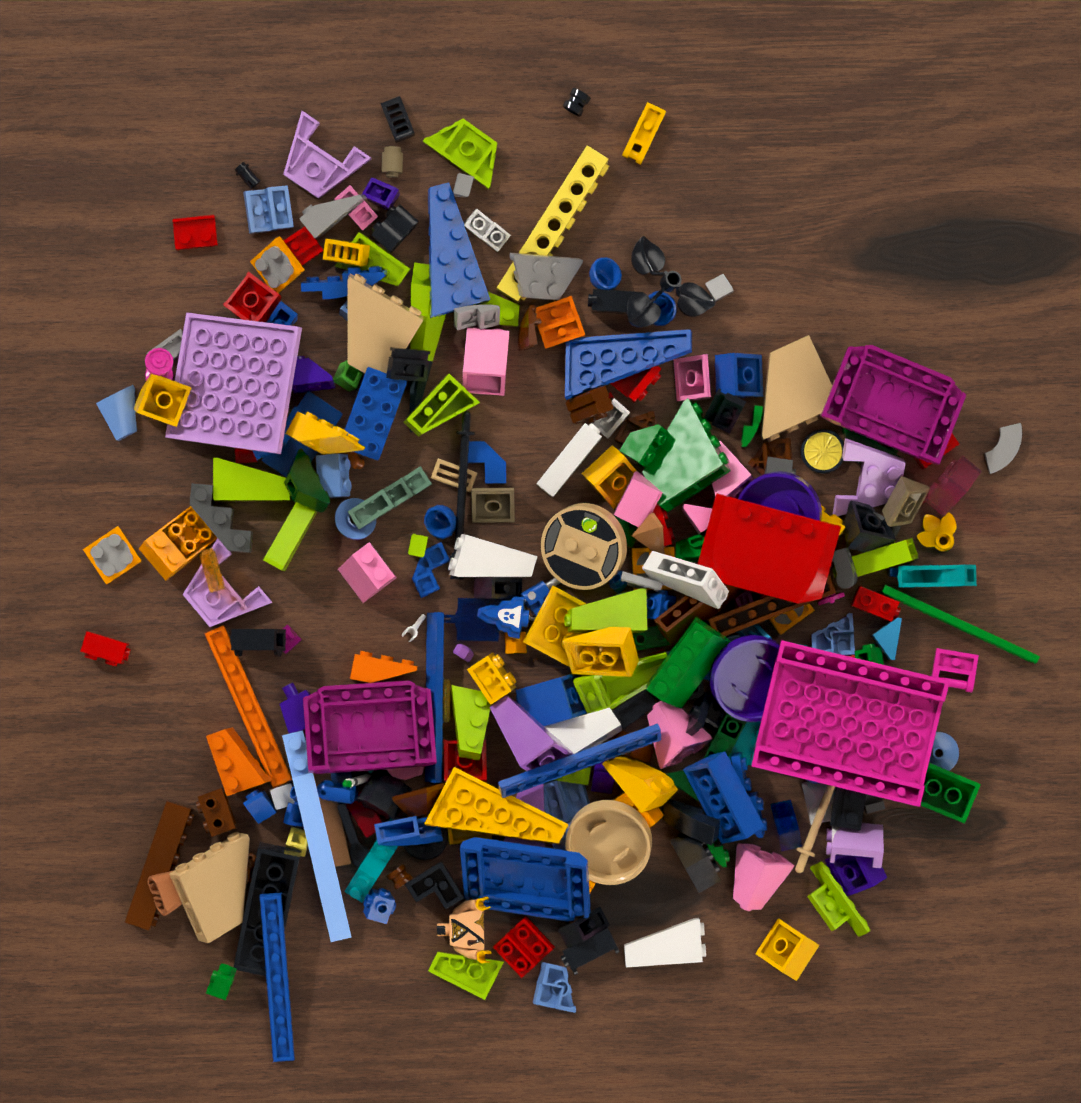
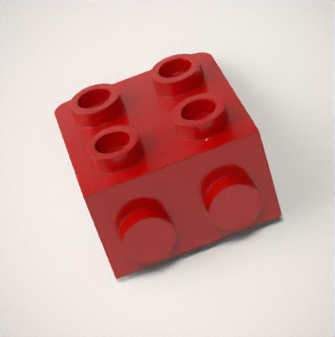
[610,365,662,403]

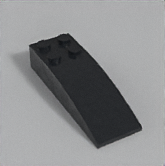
[233,842,302,976]

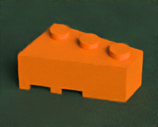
[206,727,272,796]

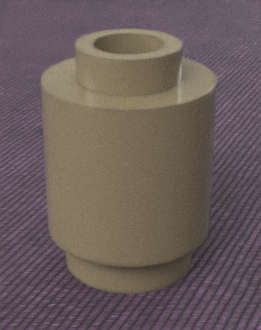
[382,146,403,178]

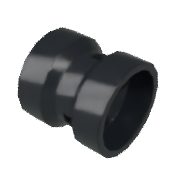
[562,88,591,117]

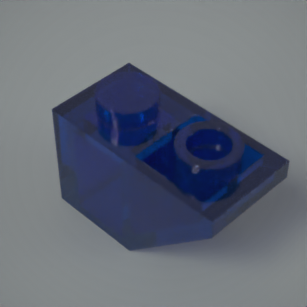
[770,799,802,852]

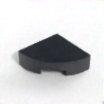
[350,842,370,868]

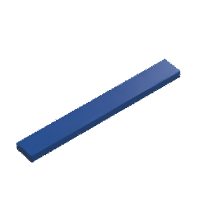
[425,612,444,783]
[498,723,661,798]
[260,893,295,1062]

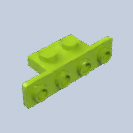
[807,861,870,937]

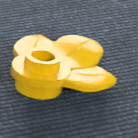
[917,512,957,552]

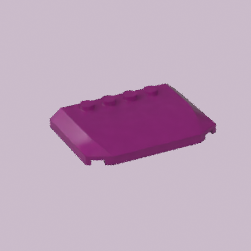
[820,345,966,465]
[303,681,437,774]

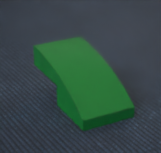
[741,405,763,448]

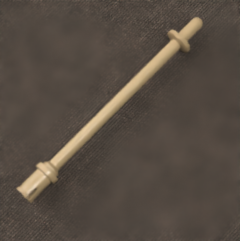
[795,785,835,873]

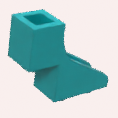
[897,564,977,588]
[344,840,398,903]

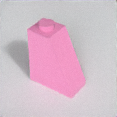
[712,441,754,498]
[647,701,712,769]
[733,844,794,911]

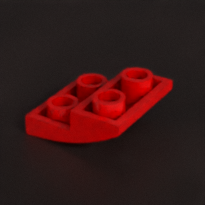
[493,916,555,978]

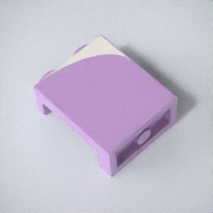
[826,823,884,868]

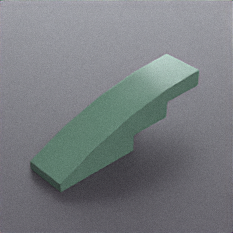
[348,466,432,529]

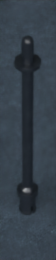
[449,411,475,580]

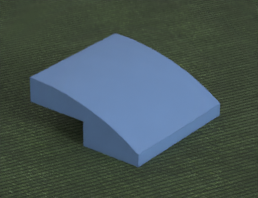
[243,186,294,234]
[544,781,590,823]

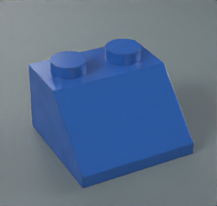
[715,353,763,398]

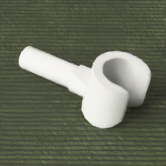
[402,614,426,642]

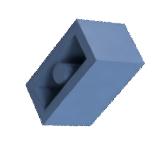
[316,454,352,498]

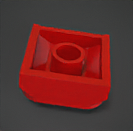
[223,271,282,323]
[444,739,487,783]

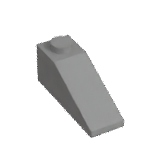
[299,195,367,238]

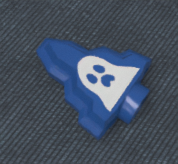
[477,597,530,639]

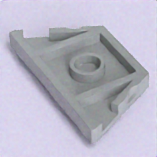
[510,253,583,300]

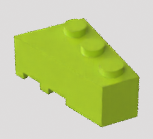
[403,374,480,437]
[451,685,491,761]

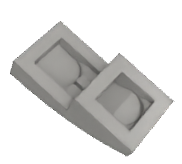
[454,305,500,330]

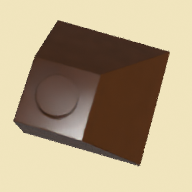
[392,782,446,819]

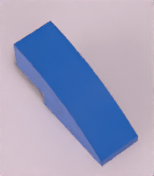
[374,816,443,846]

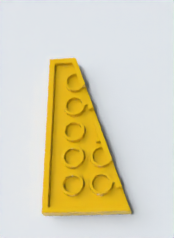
[424,767,569,845]

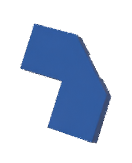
[468,441,506,484]
[412,542,450,598]

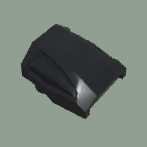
[356,770,412,821]

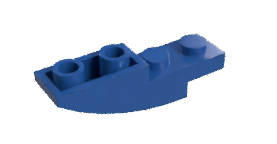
[301,266,387,299]
[731,752,768,838]

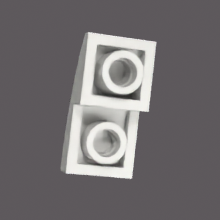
[464,209,511,252]

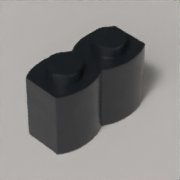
[371,205,419,254]

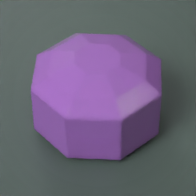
[453,644,474,662]

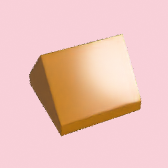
[505,632,527,654]

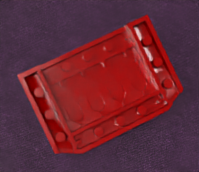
[698,493,841,604]

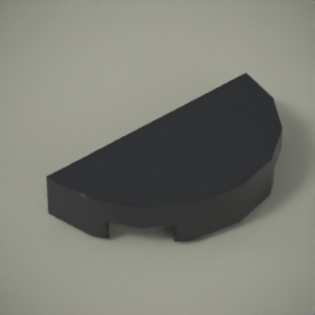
[337,803,359,844]

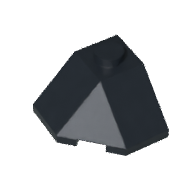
[843,500,896,552]

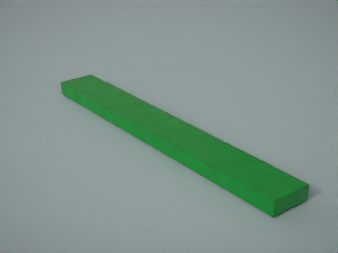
[881,585,1040,664]

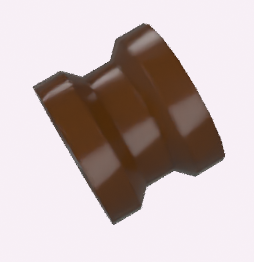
[386,864,413,890]

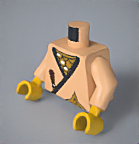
[437,897,491,963]

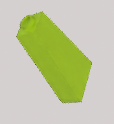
[213,458,291,501]
[263,502,317,571]
[832,538,919,578]
[564,588,647,633]

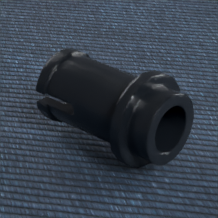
[235,162,261,189]

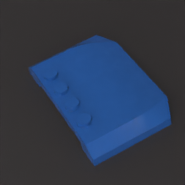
[460,837,590,921]

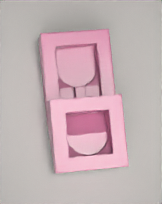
[334,185,378,230]

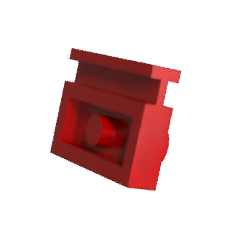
[172,215,218,250]
[284,226,324,266]
[653,504,675,547]

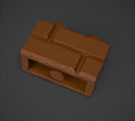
[566,386,614,425]

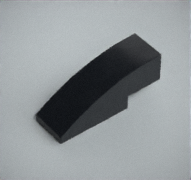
[661,799,721,845]

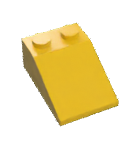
[563,627,639,677]
[602,755,678,813]

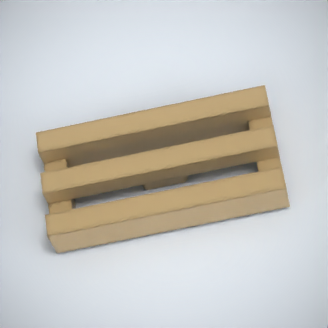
[431,458,478,493]

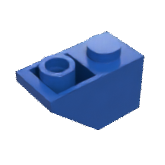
[243,789,278,824]

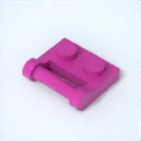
[931,648,979,693]

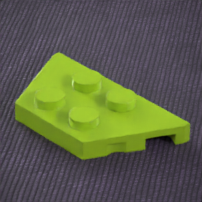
[423,119,497,189]

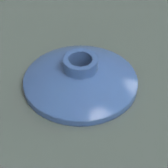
[335,498,376,540]
[929,732,959,771]

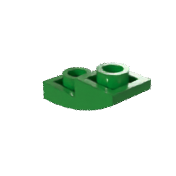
[706,840,730,867]

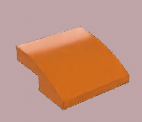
[536,296,585,349]

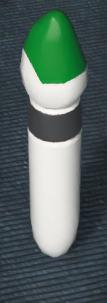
[342,774,371,788]

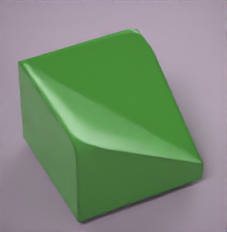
[333,360,363,391]

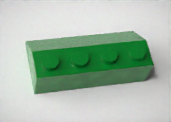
[646,617,731,709]
[920,763,981,824]

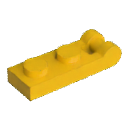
[622,102,666,165]

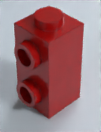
[851,586,901,622]
[80,631,131,667]

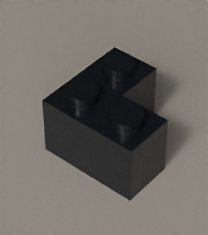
[670,833,721,893]
[405,861,464,909]

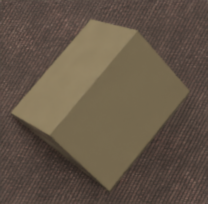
[882,476,931,527]
[471,488,515,523]

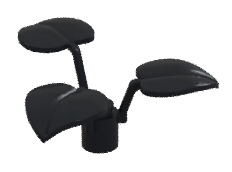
[626,236,715,327]

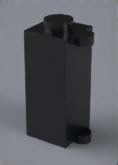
[588,289,644,314]
[230,629,286,657]
[560,927,620,975]

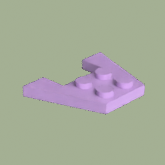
[283,111,372,199]
[833,438,905,516]
[183,538,273,627]

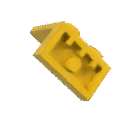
[467,652,517,705]

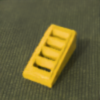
[323,238,370,266]

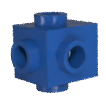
[646,590,676,620]
[363,888,396,924]

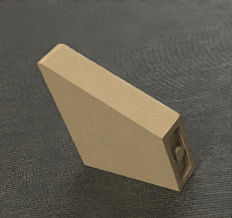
[348,273,423,373]
[761,335,832,442]
[169,832,250,943]

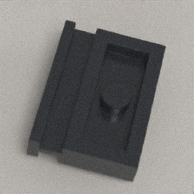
[386,347,430,382]
[703,388,746,434]
[829,787,866,830]

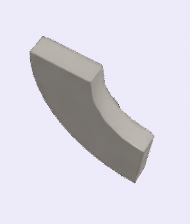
[984,423,1022,474]

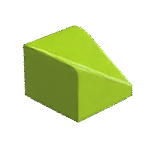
[408,534,429,557]

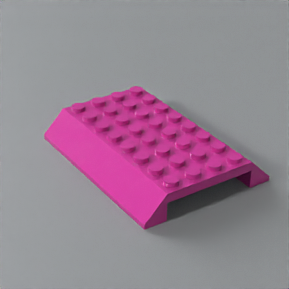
[751,640,950,807]

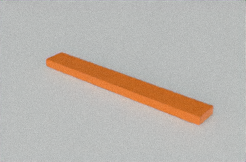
[205,625,293,788]

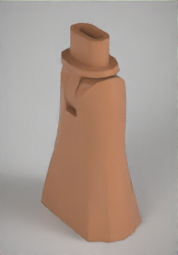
[147,870,182,916]

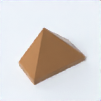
[632,512,665,554]

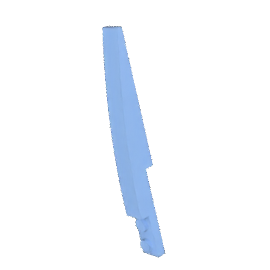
[282,730,351,942]

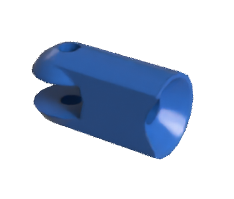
[317,780,356,804]

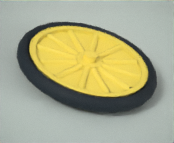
[801,429,844,474]

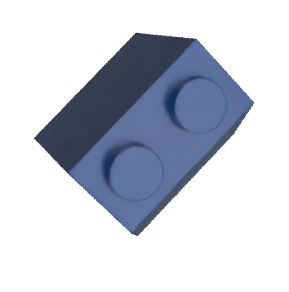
[516,674,587,726]

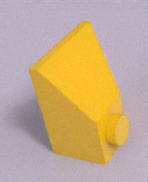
[134,373,191,427]

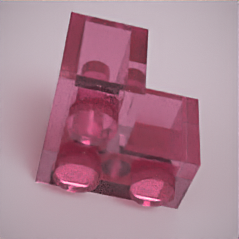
[924,455,982,517]

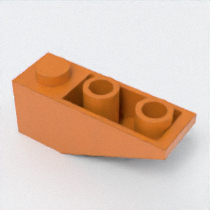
[350,651,418,683]

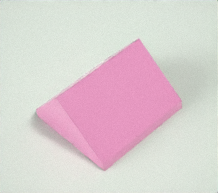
[673,354,711,401]
[614,471,663,527]
[682,504,712,534]

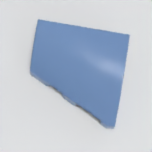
[96,385,137,441]
[811,613,855,656]
[533,962,576,1013]

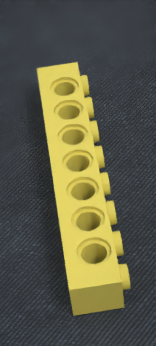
[497,146,609,303]

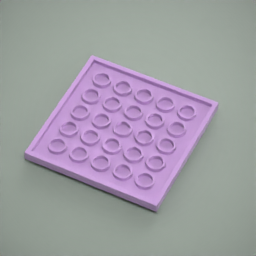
[165,313,302,454]

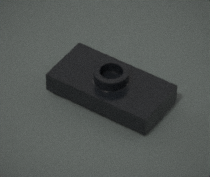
[612,689,657,730]
[686,692,711,736]

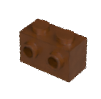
[196,787,237,837]

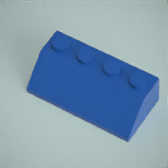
[683,751,764,844]

